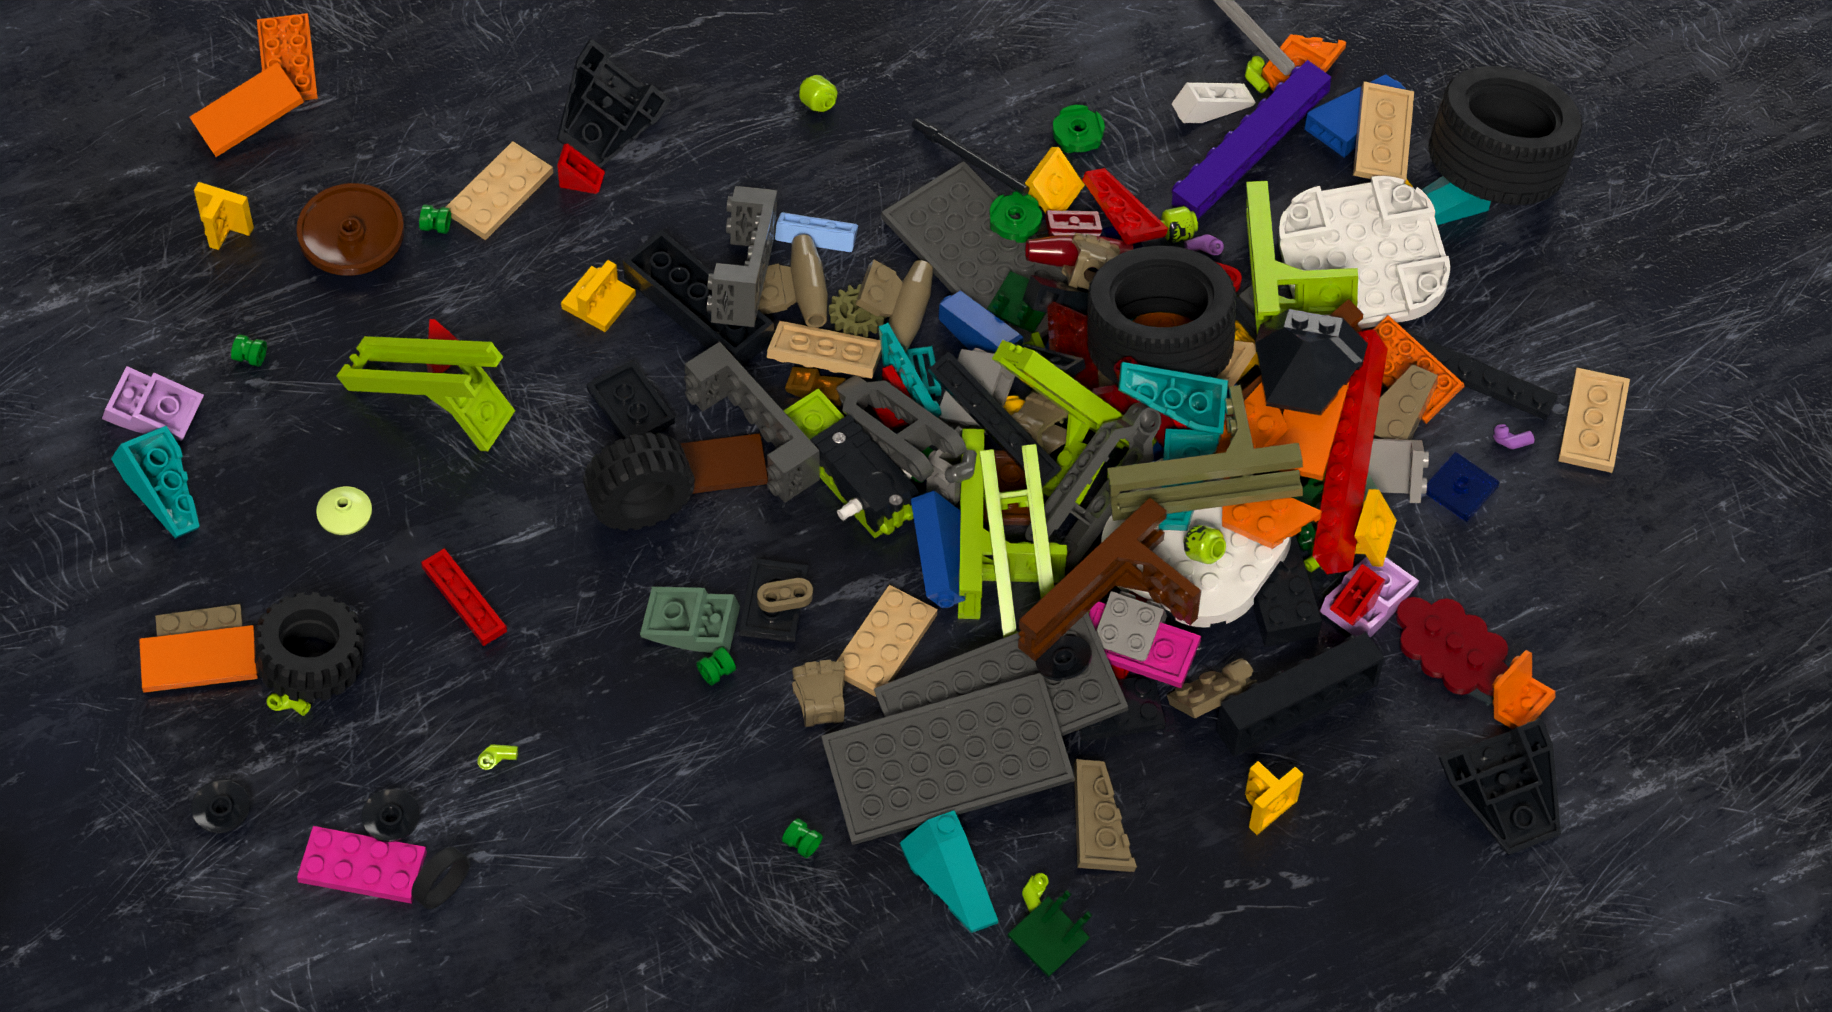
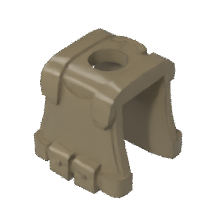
[1062,233,1120,290]
[1012,392,1068,454]
[792,660,845,727]

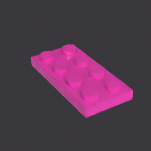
[1089,602,1201,688]
[297,826,427,904]

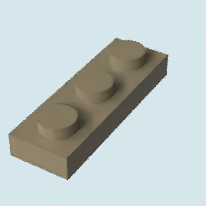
[155,604,243,637]

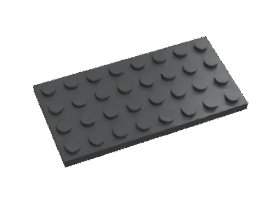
[881,161,1074,343]
[874,612,1128,736]
[821,673,1075,845]

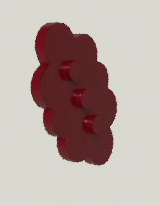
[1396,597,1509,696]

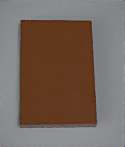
[679,433,768,494]
[983,450,1031,526]

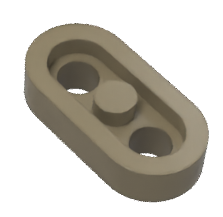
[757,578,813,612]

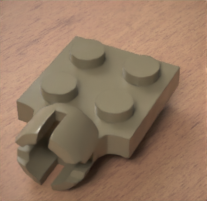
[1167,659,1257,718]

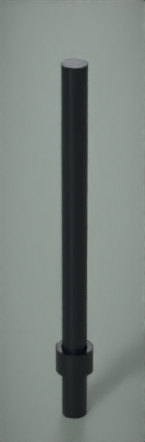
[912,118,1030,196]

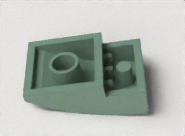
[640,587,740,653]

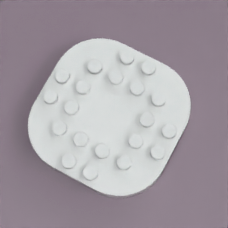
[1278,176,1450,329]
[1101,458,1291,627]

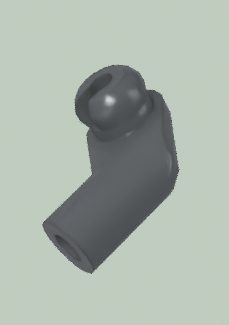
[945,450,977,483]

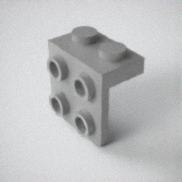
[926,426,962,506]
[1368,439,1429,503]
[1096,591,1167,662]

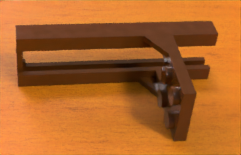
[1018,498,1201,661]

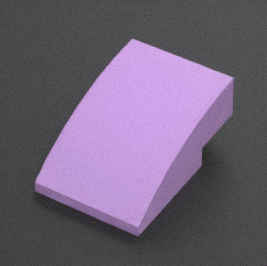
[102,366,204,441]
[1320,557,1419,638]

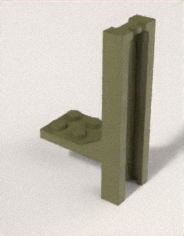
[1107,385,1303,521]

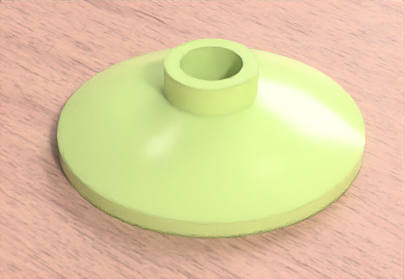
[316,486,372,535]

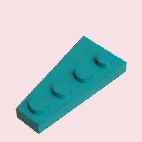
[878,323,942,418]
[1159,429,1221,531]

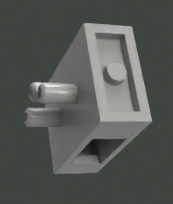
[939,348,1015,435]

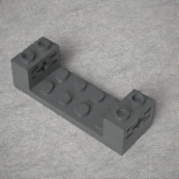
[707,186,777,327]
[684,342,820,502]

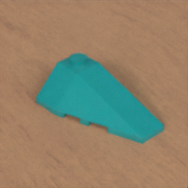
[1422,176,1491,225]
[1118,362,1228,435]
[111,425,200,538]
[900,810,998,933]

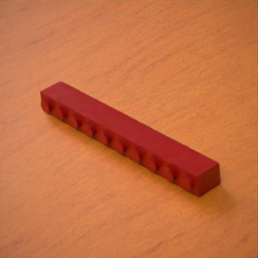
[1312,329,1388,574]

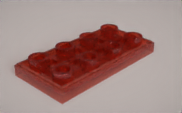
[1047,302,1099,392]

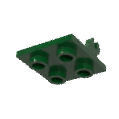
[986,271,1046,333]
[1292,478,1324,557]
[1007,890,1093,977]

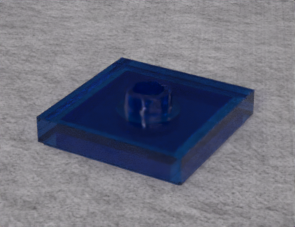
[1426,452,1500,522]

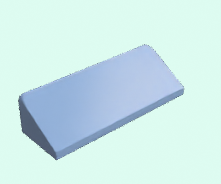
[775,212,858,252]

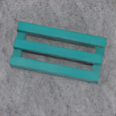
[906,346,941,396]

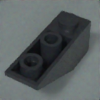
[1023,275,1088,318]

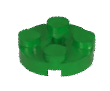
[1052,105,1105,153]
[989,192,1042,243]

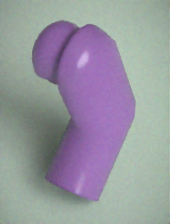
[1184,234,1224,255]
[1493,424,1534,449]

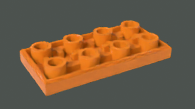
[257,13,318,100]
[190,62,304,157]
[1374,315,1465,424]
[1274,382,1349,481]
[140,625,258,693]

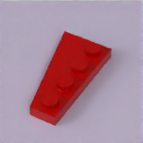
[1082,168,1168,245]

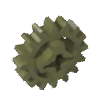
[829,284,887,338]

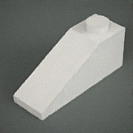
[1172,82,1256,123]

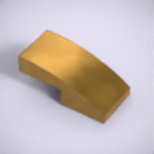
[785,367,846,406]

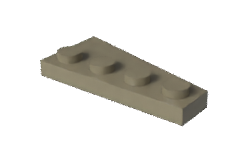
[1074,759,1137,872]

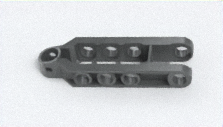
[836,376,967,482]
[1025,402,1161,569]

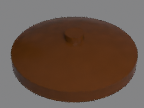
[297,183,404,276]

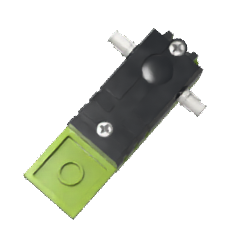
[784,388,919,538]

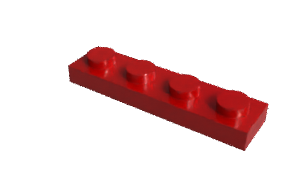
[421,548,507,646]

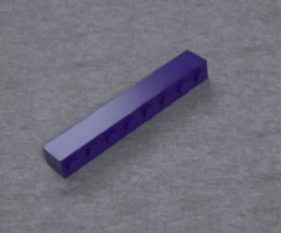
[1172,60,1331,220]

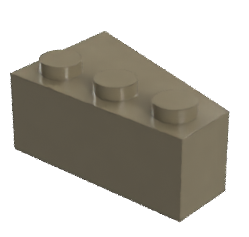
[1373,364,1438,440]

